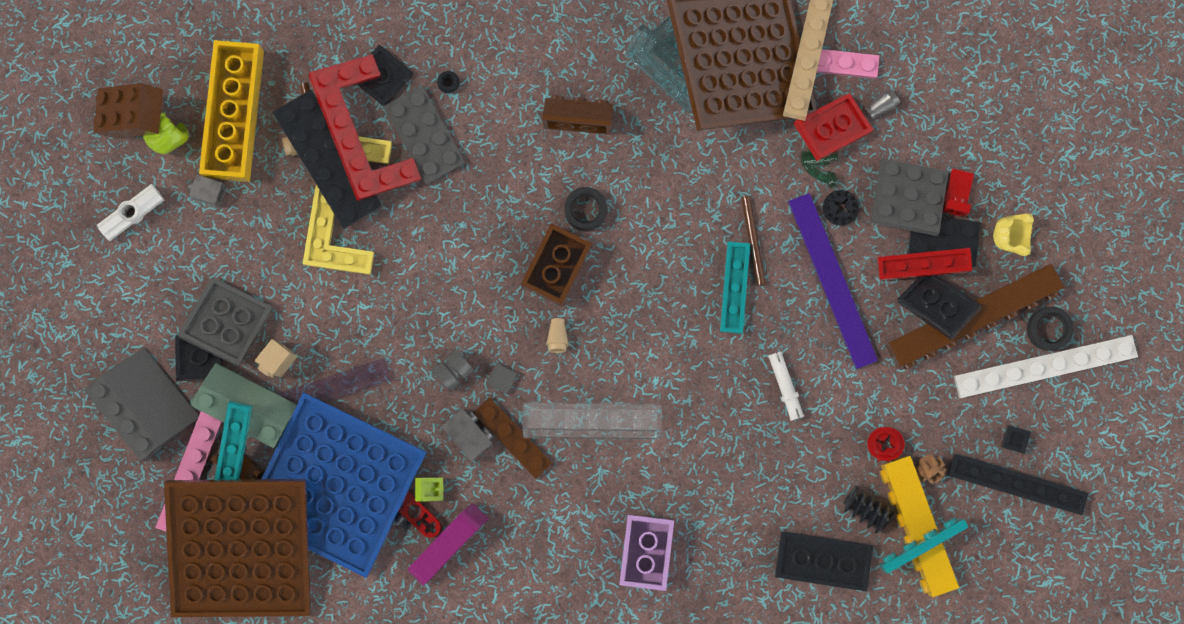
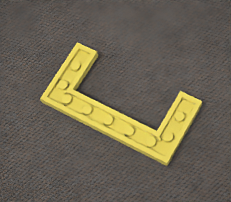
[303,137,392,275]

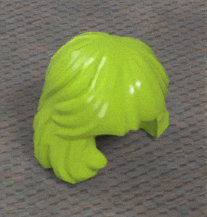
[143,112,189,154]

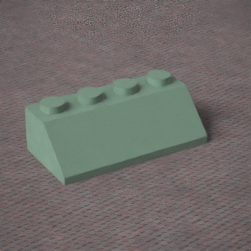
[190,363,297,448]

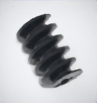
[843,485,895,534]

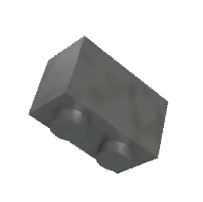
[441,409,493,462]

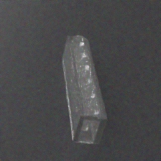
[523,401,662,440]

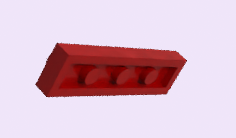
[878,248,972,281]

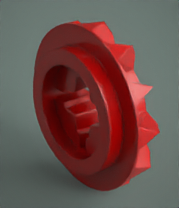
[867,427,905,463]

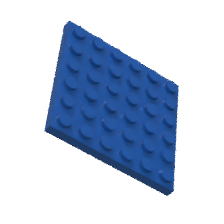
[262,392,427,578]

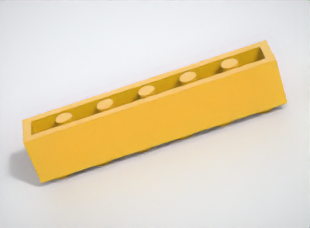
[879,456,959,597]

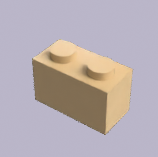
[255,339,298,378]

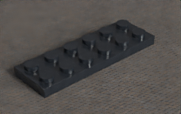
[272,89,383,230]

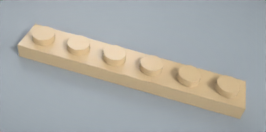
[783,0,833,121]

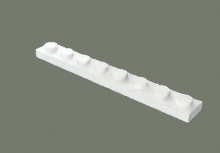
[954,335,1138,398]

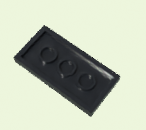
[774,531,873,592]

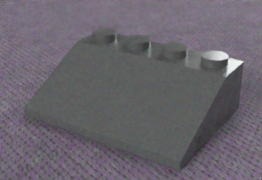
[84,348,199,461]

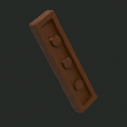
[473,397,552,479]

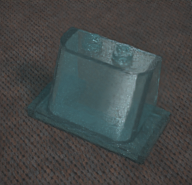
[623,16,692,113]

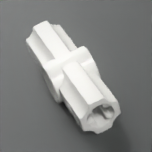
[97,184,164,241]

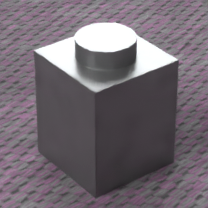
[188,175,227,208]

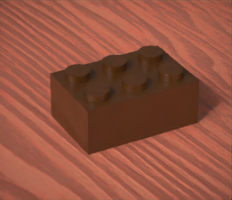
[93,83,163,138]
[521,223,592,307]

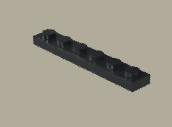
[947,454,1089,515]

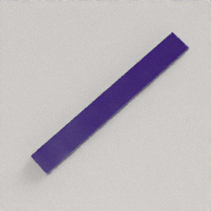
[788,193,878,369]

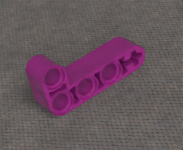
[407,503,489,586]

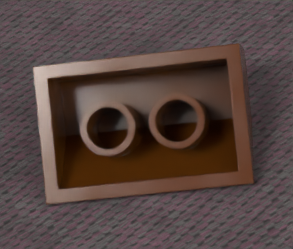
[542,95,613,135]

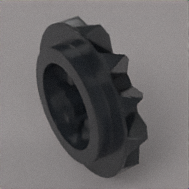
[822,189,859,226]

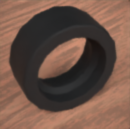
[564,187,607,231]
[1027,307,1074,351]

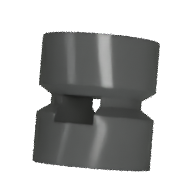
[431,349,475,392]

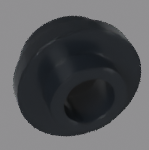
[437,71,460,94]

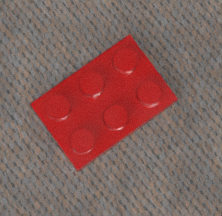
[793,93,873,161]

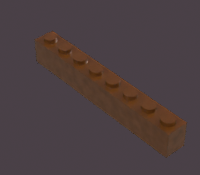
[885,263,1064,370]

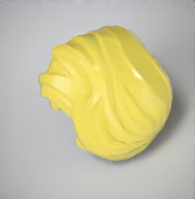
[993,213,1034,256]

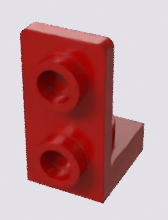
[943,169,974,217]

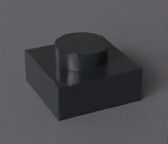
[1001,425,1031,454]

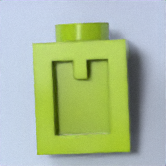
[415,478,444,501]

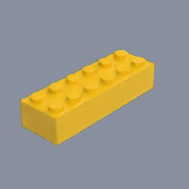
[199,40,264,182]

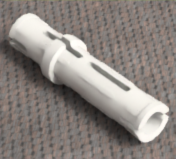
[768,352,804,421]

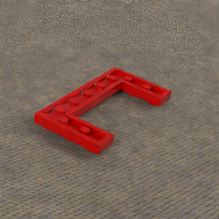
[308,54,421,201]

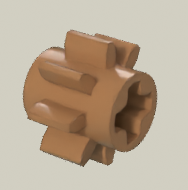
[916,455,946,483]

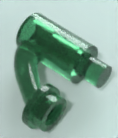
[801,151,838,188]

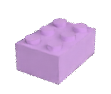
[619,515,674,591]

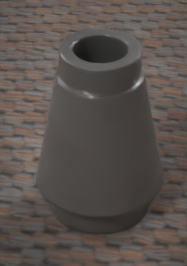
[865,88,900,119]

